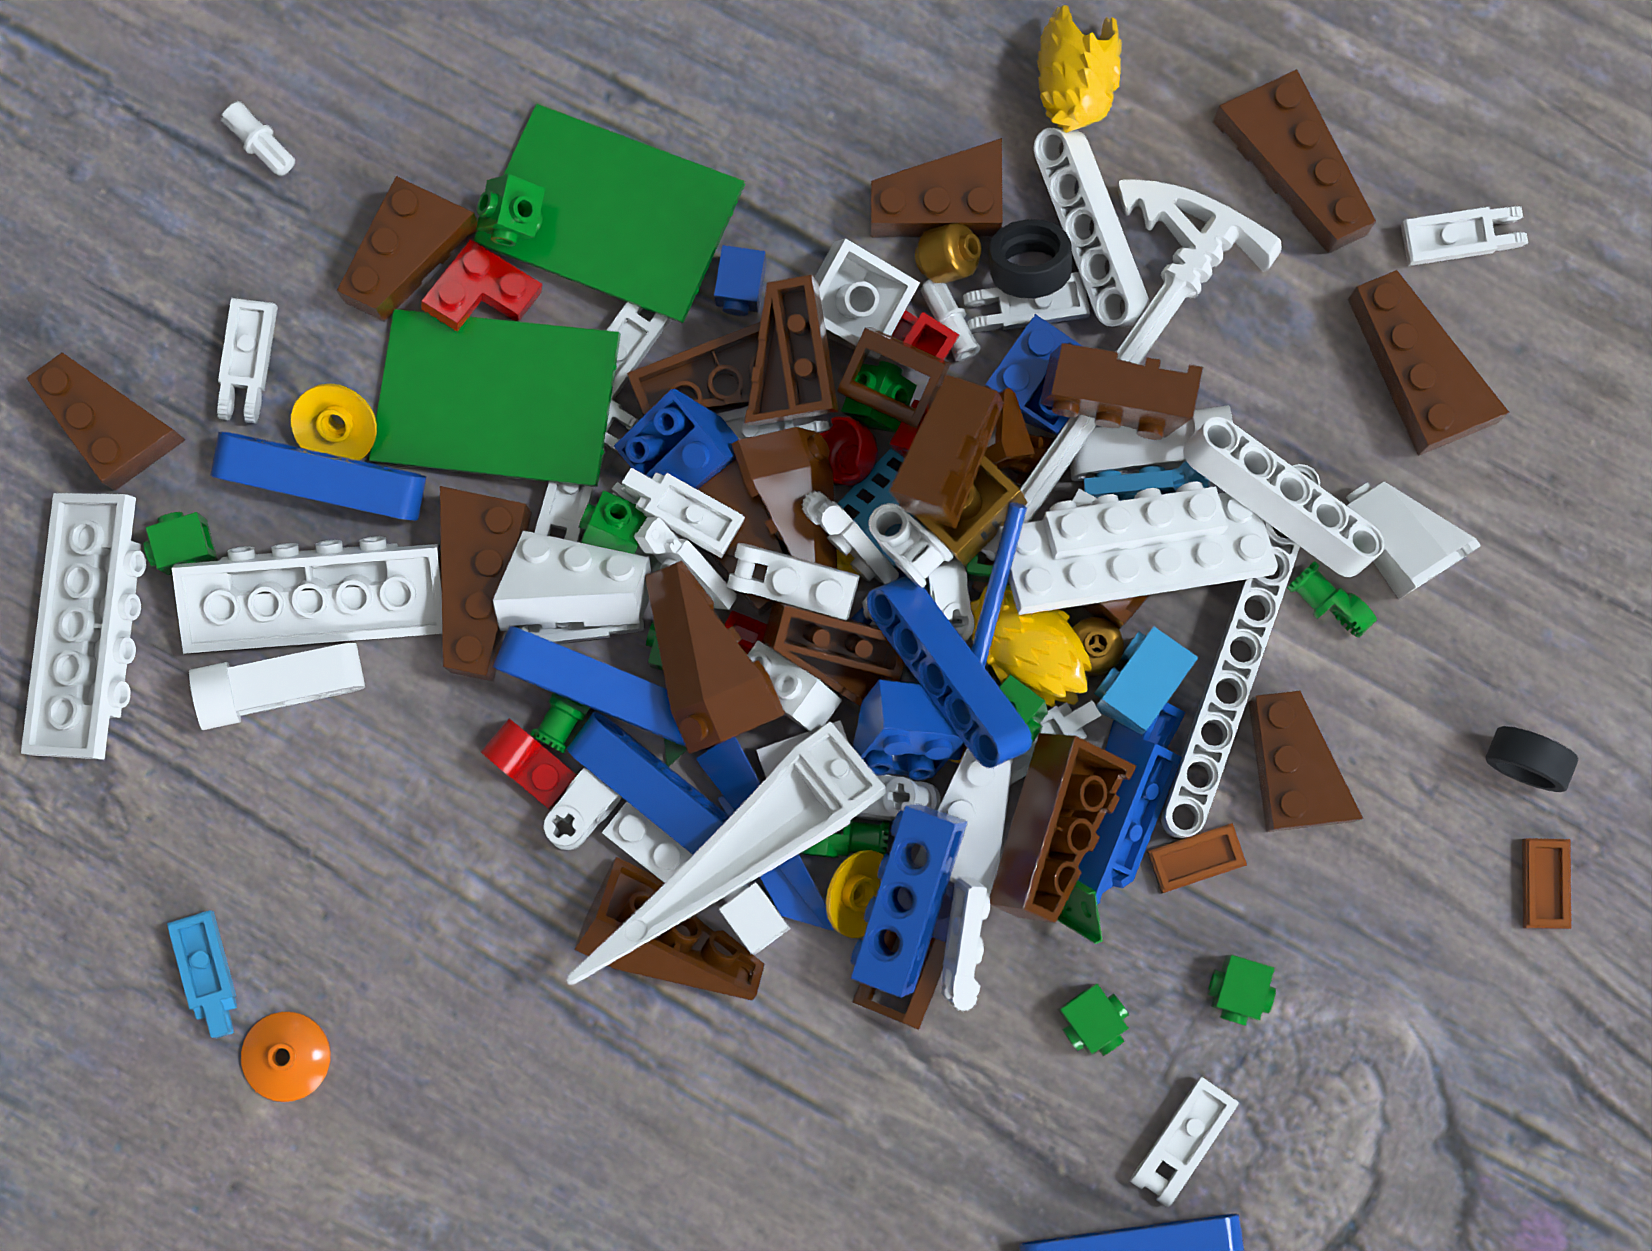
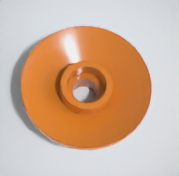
[241,1012,331,1102]

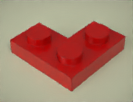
[421,239,543,332]

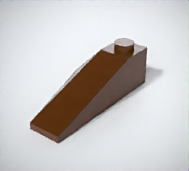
[732,427,837,569]
[645,560,785,754]
[574,857,765,1001]

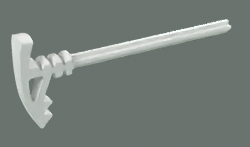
[981,180,1282,561]

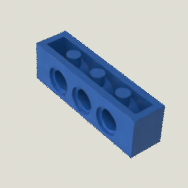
[851,803,968,997]

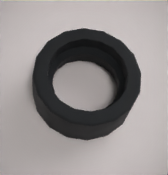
[988,219,1072,299]
[1485,726,1578,792]

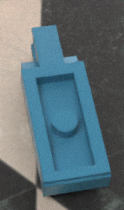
[1084,461,1210,501]
[167,910,237,1039]

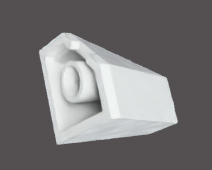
[1346,482,1481,599]

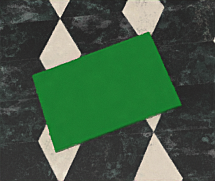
[473,103,746,324]
[369,309,621,487]

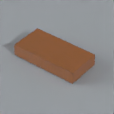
[1147,823,1247,894]
[1522,838,1572,929]

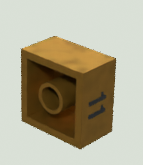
[912,456,1028,566]

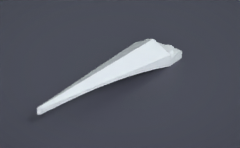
[567,721,886,985]

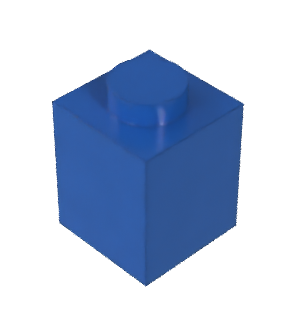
[714,245,767,316]

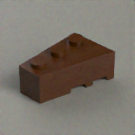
[337,176,478,322]
[697,459,783,616]

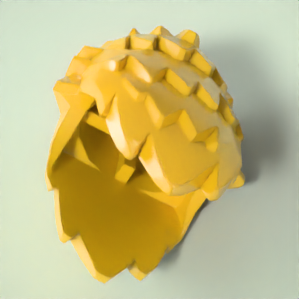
[1038,5,1122,133]
[970,585,1092,707]

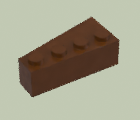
[1213,69,1376,254]
[1348,270,1510,456]
[627,321,761,416]
[440,486,532,682]
[989,733,1137,923]

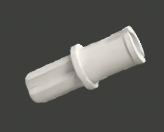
[221,101,295,176]
[921,279,980,362]

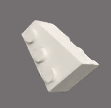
[493,531,651,631]
[914,748,1013,896]

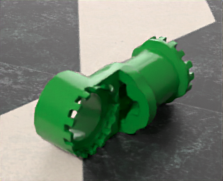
[1287,561,1377,638]
[529,693,589,754]
[799,818,890,858]

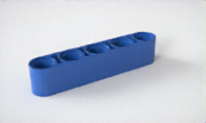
[210,432,427,521]
[867,576,1032,768]
[492,626,686,747]
[567,712,730,855]
[1019,1214,1244,1251]

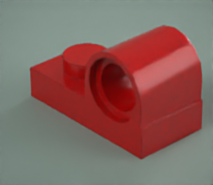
[481,718,577,810]

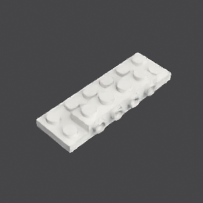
[996,482,1278,615]
[21,493,146,760]
[172,536,443,654]

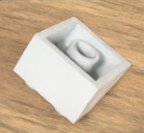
[815,239,920,359]

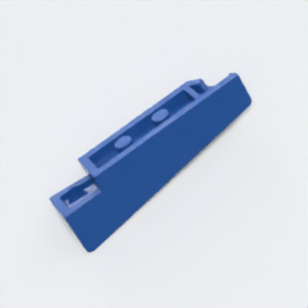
[1078,702,1185,905]
[696,737,835,931]

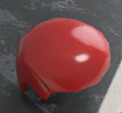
[820,417,878,486]

